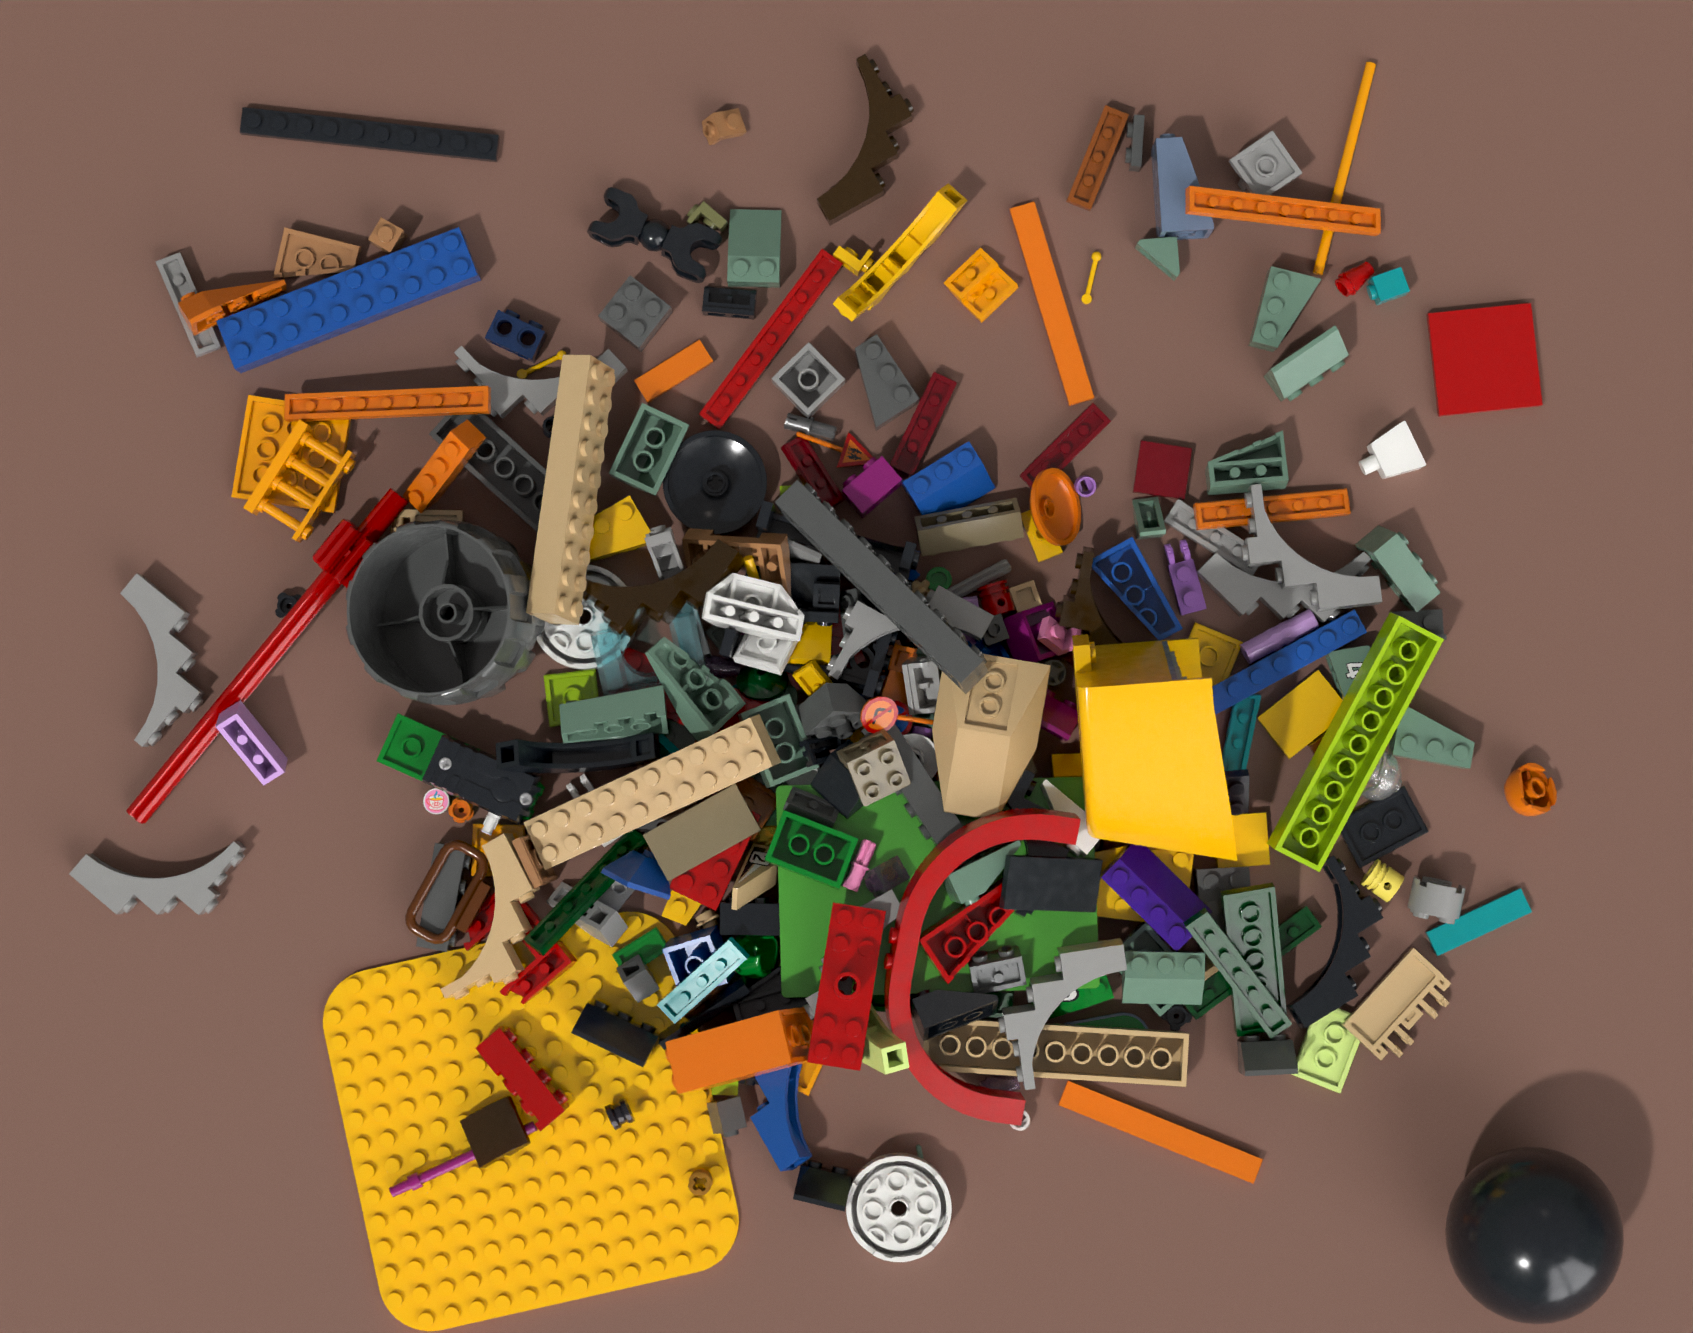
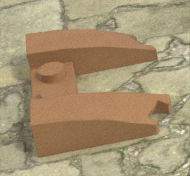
[682,528,791,597]

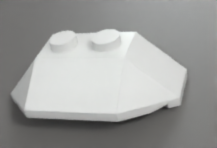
[702,573,804,641]

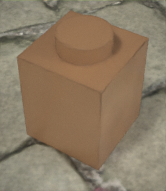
[368,217,408,254]

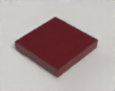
[1133,440,1192,500]

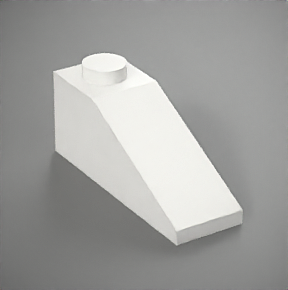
[1040,779,1100,857]

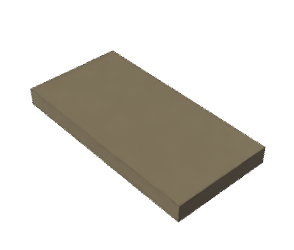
[643,784,761,881]

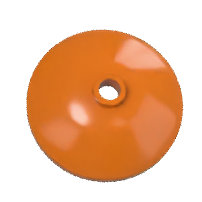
[1030,468,1081,546]

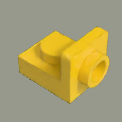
[833,246,874,277]

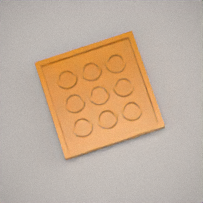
[231,395,351,514]

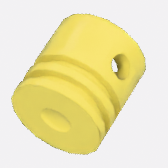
[1360,859,1404,902]

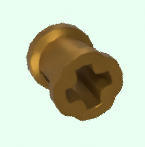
[688,1169,713,1196]

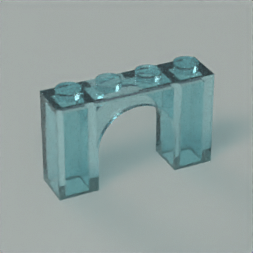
[591,611,706,696]

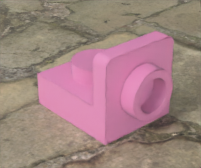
[1037,616,1082,656]

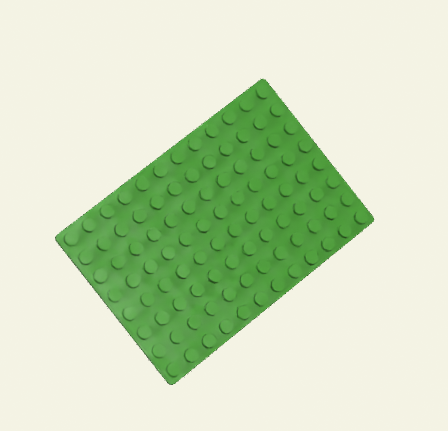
[776,777,1100,998]

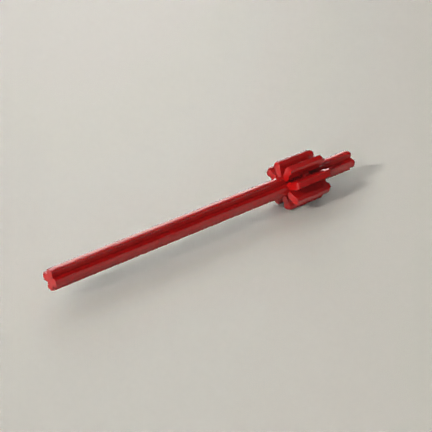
[126,488,408,824]

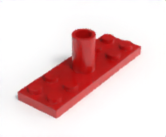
[807,902,886,1071]

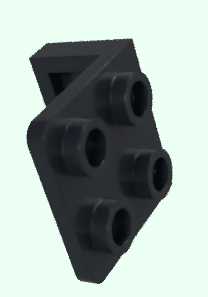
[790,562,840,626]

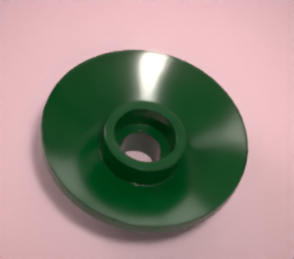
[736,666,788,701]

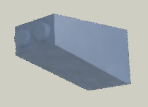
[1151,134,1214,240]

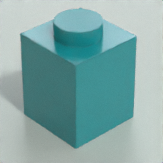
[1366,267,1410,306]

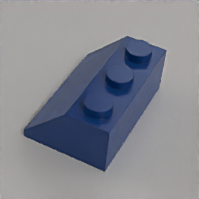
[902,441,995,515]

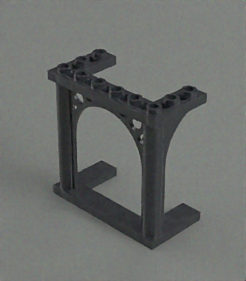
[719,500,920,699]

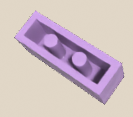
[215,700,288,786]

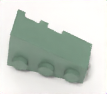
[1248,266,1321,352]
[1205,430,1289,495]
[1355,525,1441,612]
[1388,707,1475,769]

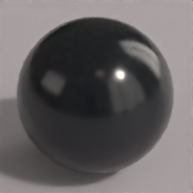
[1445,1147,1624,1324]

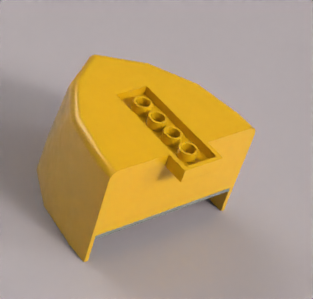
[1072,634,1237,861]

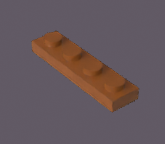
[1066,105,1129,211]

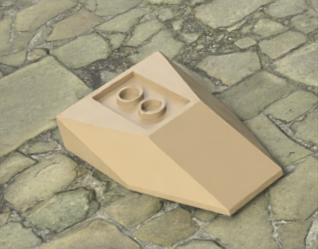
[932,654,1051,818]

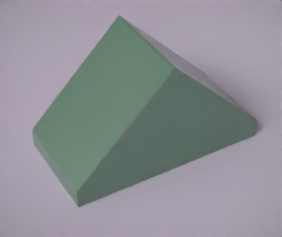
[1135,237,1180,281]
[1132,497,1166,540]

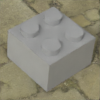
[771,342,845,419]

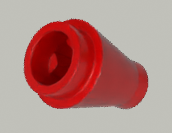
[1335,261,1375,297]

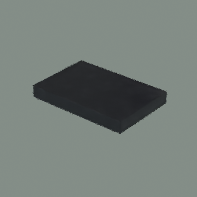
[1340,786,1429,868]

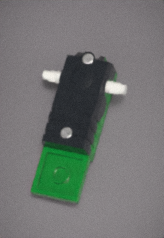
[377,713,545,835]

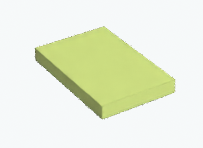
[1291,1008,1360,1093]

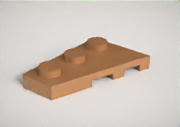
[273,227,361,278]

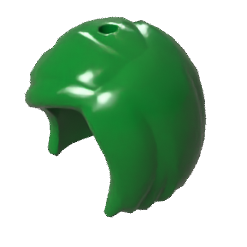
[734,935,779,979]

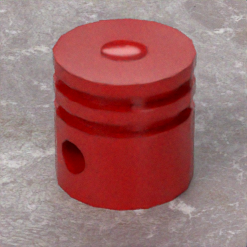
[977,580,1016,616]

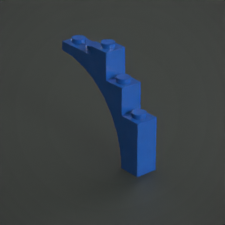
[750,1019,814,1172]

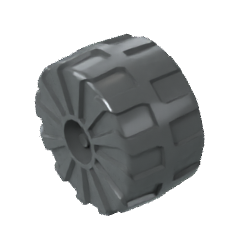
[345,520,545,705]

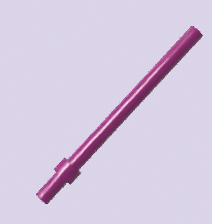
[389,1121,537,1197]

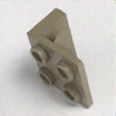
[837,729,911,806]

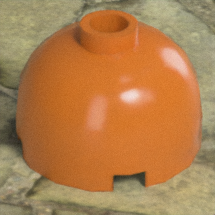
[1504,763,1557,816]

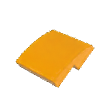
[944,247,1019,323]

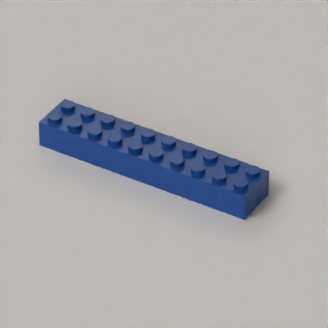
[216,227,481,373]

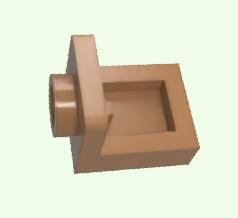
[702,108,747,145]

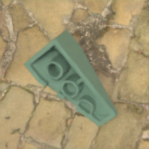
[645,637,746,741]

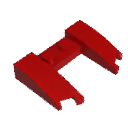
[463,892,577,1004]

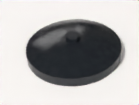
[663,430,767,535]

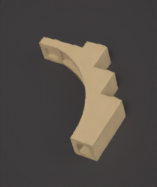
[440,833,540,1000]

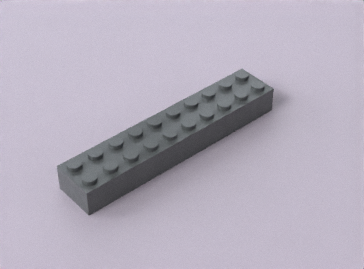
[775,480,988,694]

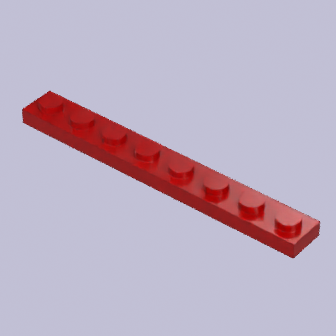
[699,249,843,430]

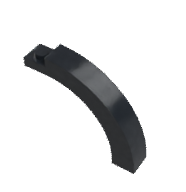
[496,732,660,773]

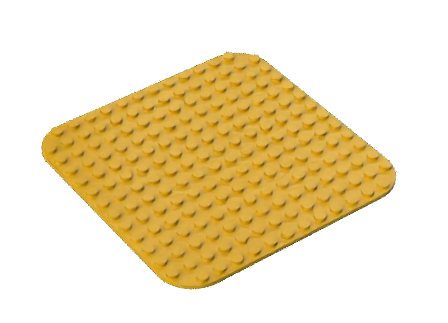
[323,912,739,1331]

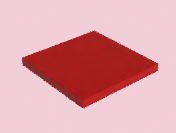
[1427,303,1543,417]

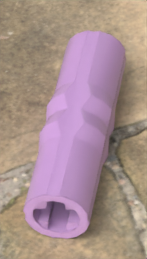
[1239,609,1319,664]

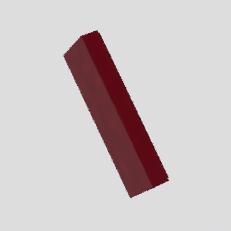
[781,437,845,507]

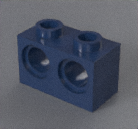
[485,309,547,363]

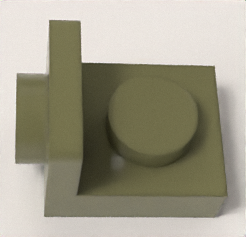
[687,201,729,233]

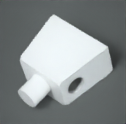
[1359,421,1426,479]

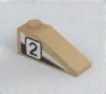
[731,843,778,910]

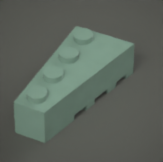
[559,685,668,743]

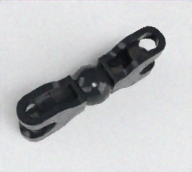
[587,187,722,283]

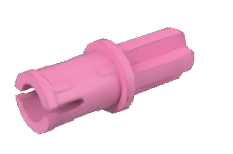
[842,839,876,892]

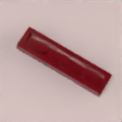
[890,372,957,476]
[1019,403,1111,488]

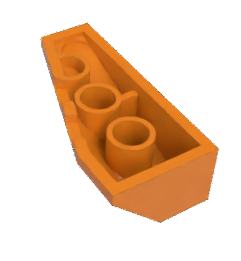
[178,280,287,336]

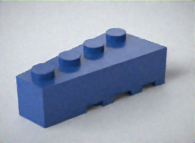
[1092,537,1183,641]

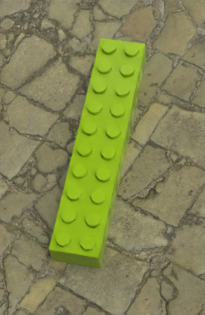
[1267,612,1444,872]

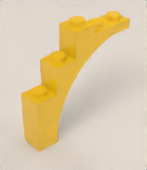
[833,183,968,322]

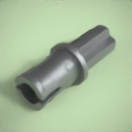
[784,413,837,441]

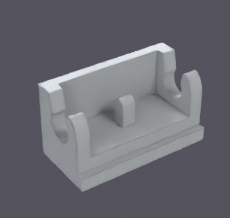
[902,656,941,715]

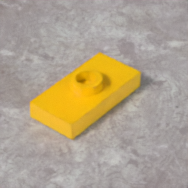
[1021,510,1063,563]

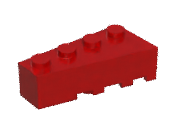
[919,878,1014,984]
[476,1026,569,1132]

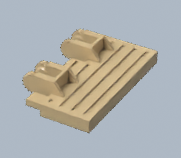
[1341,948,1451,1060]

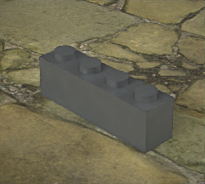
[416,843,472,952]

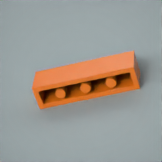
[402,419,486,513]

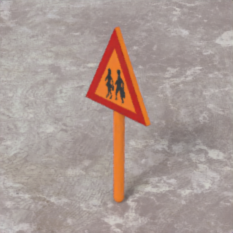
[796,431,873,468]

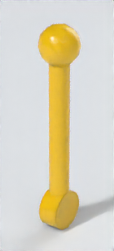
[1081,251,1101,304]
[517,350,567,379]

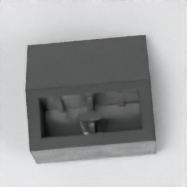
[798,683,867,739]

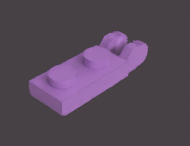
[1164,539,1207,616]

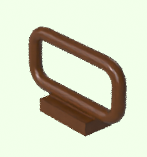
[405,840,493,944]

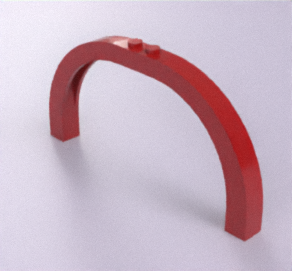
[884,808,1081,1126]

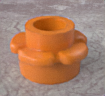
[448,798,474,823]

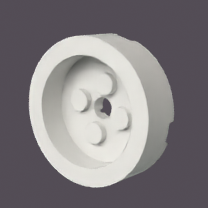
[536,565,636,670]
[846,1152,952,1262]

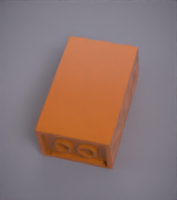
[665,1007,814,1094]

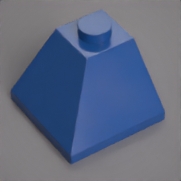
[601,849,671,900]

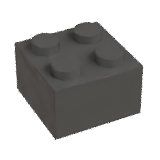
[598,275,673,352]

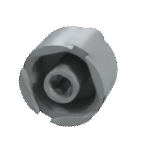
[1407,876,1466,924]

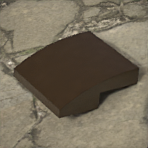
[460,1096,531,1168]

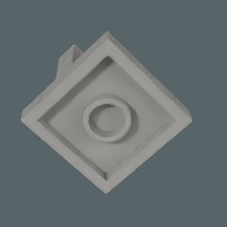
[1229,130,1302,195]

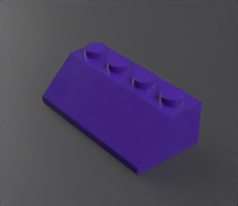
[1101,844,1212,952]

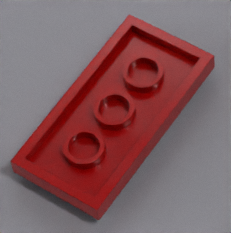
[670,793,762,911]

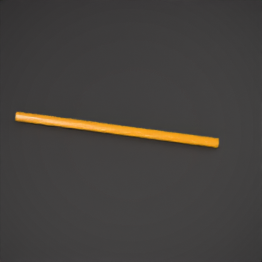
[1313,62,1376,275]

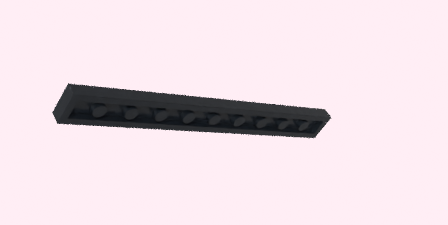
[240,107,500,162]

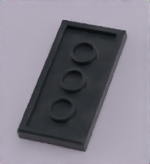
[999,855,1103,912]

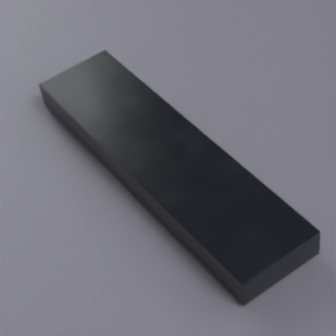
[659,976,750,1050]

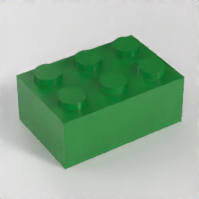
[765,810,858,890]

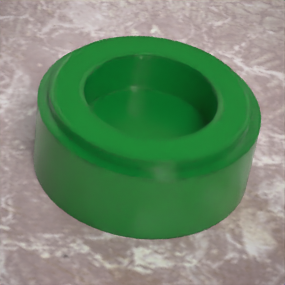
[926,567,952,591]

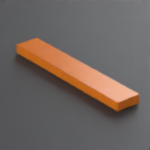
[1193,488,1351,530]

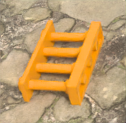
[243,419,356,543]

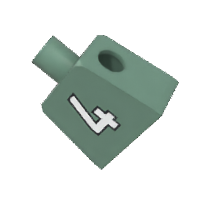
[1325,645,1370,700]

